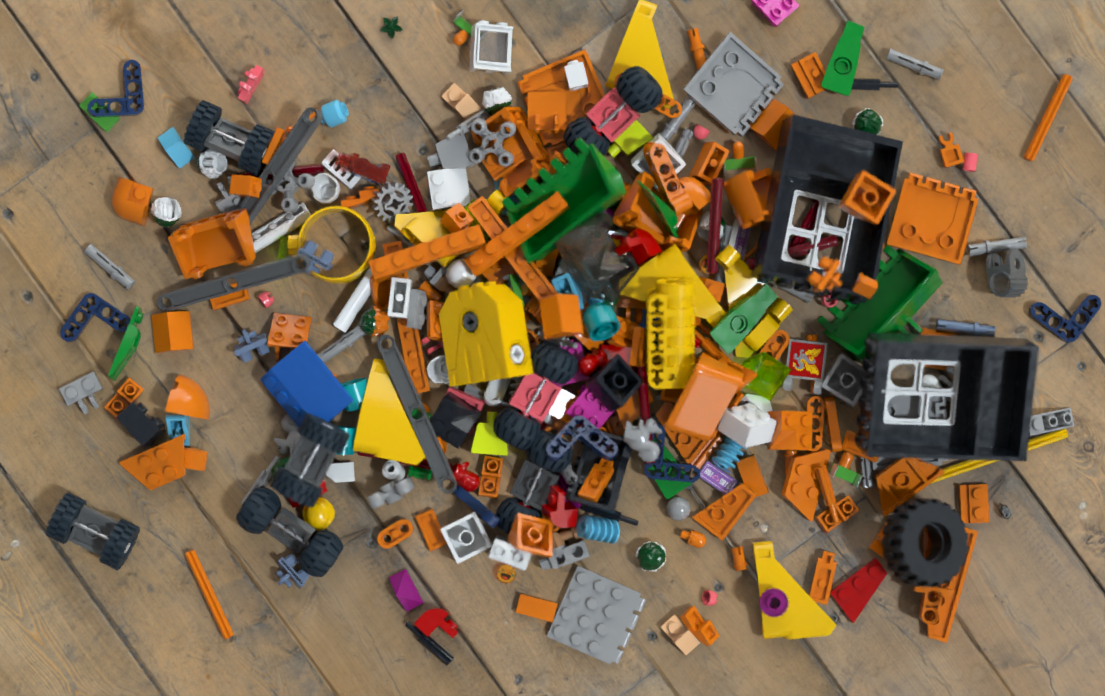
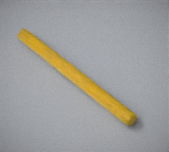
[930,428,1068,484]

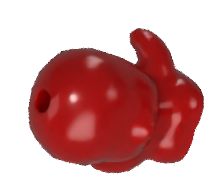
[577,348,609,376]
[450,462,480,492]

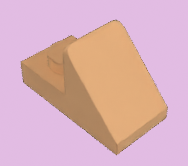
[441,83,482,120]
[660,614,700,655]

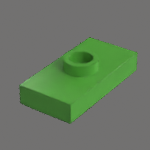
[79,92,121,133]

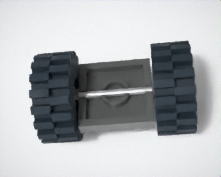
[184,100,275,176]
[270,413,350,507]
[45,492,140,571]

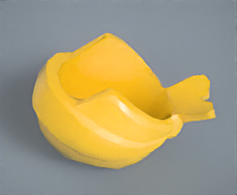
[302,497,335,536]

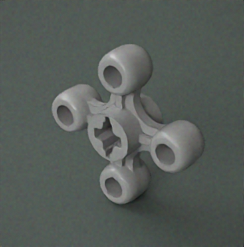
[469,118,516,167]
[266,161,315,213]
[367,477,414,509]

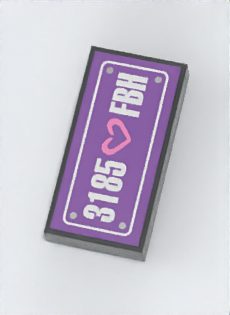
[696,460,739,495]

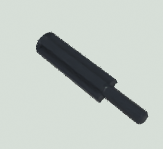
[851,78,899,90]
[581,505,639,526]
[405,622,454,666]

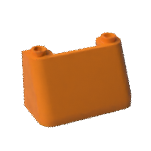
[470,107,551,197]
[612,171,702,254]
[168,208,256,280]
[664,353,745,442]

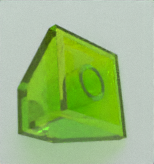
[741,352,792,401]

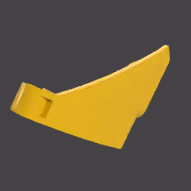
[605,0,675,111]
[394,189,506,268]
[620,244,727,328]
[715,244,793,358]
[353,358,426,465]
[752,541,837,639]

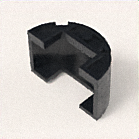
[566,431,632,514]

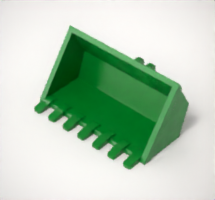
[502,138,626,264]
[818,245,943,365]

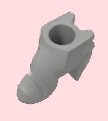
[274,414,301,455]
[624,418,662,462]

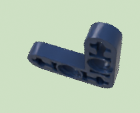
[87,60,144,118]
[60,293,131,342]
[1029,295,1102,343]
[545,416,618,462]
[644,423,700,482]
[453,485,500,528]

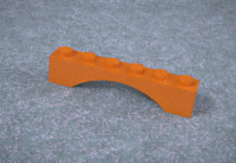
[369,224,486,283]

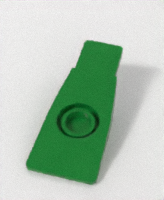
[821,21,864,97]
[637,180,679,238]
[710,284,777,354]
[108,306,144,381]
[648,436,692,499]

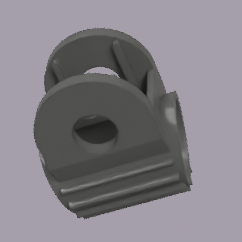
[986,249,1028,298]

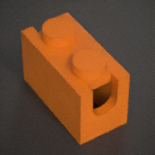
[689,142,729,185]

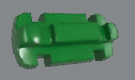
[408,466,432,481]

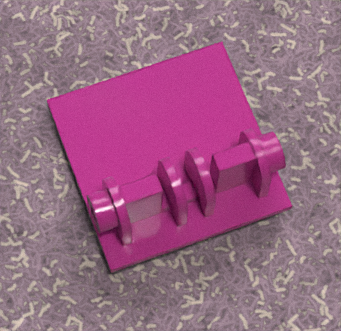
[750,0,800,27]
[566,385,614,429]

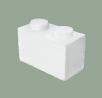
[387,277,413,319]

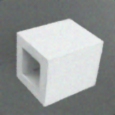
[564,60,588,91]

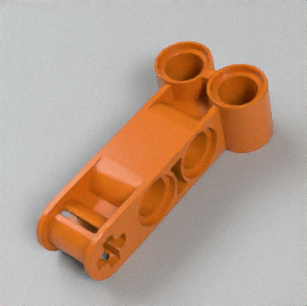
[643,142,693,216]

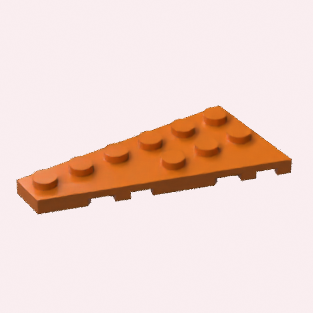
[922,526,978,643]

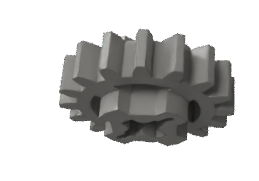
[371,181,413,223]

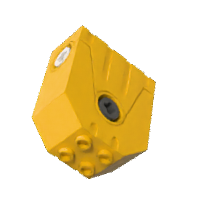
[439,281,533,387]

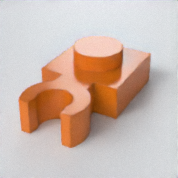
[938,132,964,168]

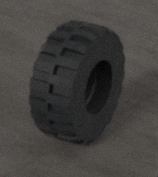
[881,499,969,587]

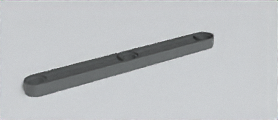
[238,107,322,225]
[157,254,311,311]
[377,335,457,494]

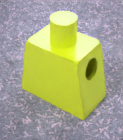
[607,120,653,158]
[471,412,508,456]

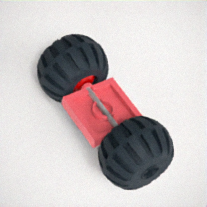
[564,66,663,156]
[493,341,578,450]

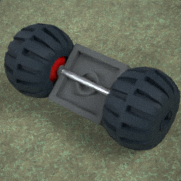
[496,430,573,534]
[236,487,343,577]

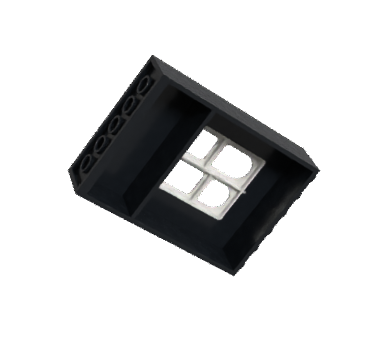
[752,114,903,305]
[855,333,1039,461]

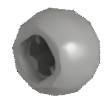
[666,497,691,521]

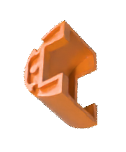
[723,168,772,230]

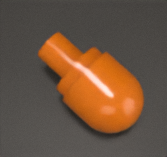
[679,530,706,548]

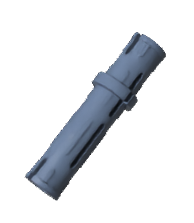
[936,319,996,337]

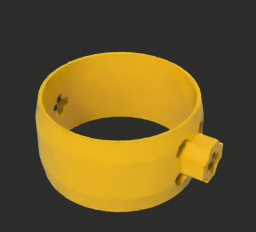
[288,206,376,284]

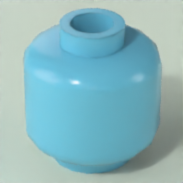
[321,100,349,128]

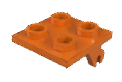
[527,91,566,133]
[267,312,312,362]

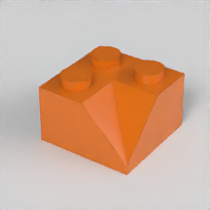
[838,170,896,225]
[767,411,812,450]

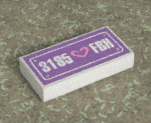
[729,219,751,261]

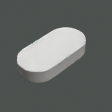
[483,378,510,407]

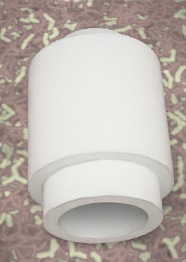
[382,460,405,483]

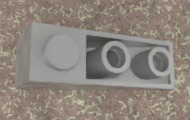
[1029,408,1074,436]

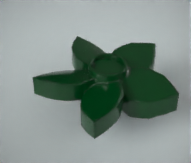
[380,17,403,39]

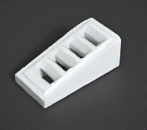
[321,149,361,189]

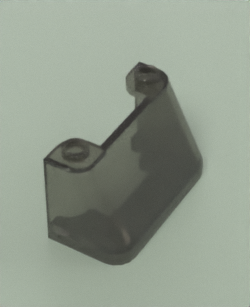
[556,212,639,302]

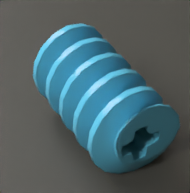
[712,437,748,473]
[576,515,620,544]

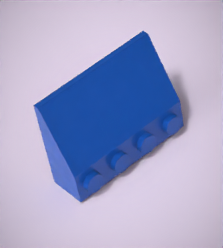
[260,341,354,427]

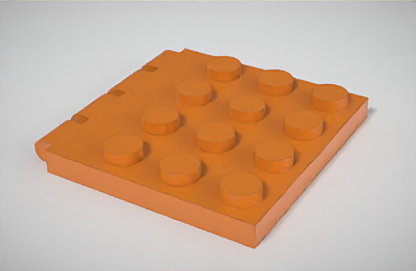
[517,49,605,146]
[886,172,979,265]

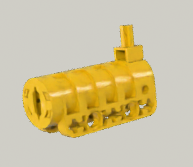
[646,277,697,389]

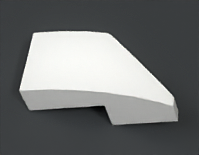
[325,462,355,483]

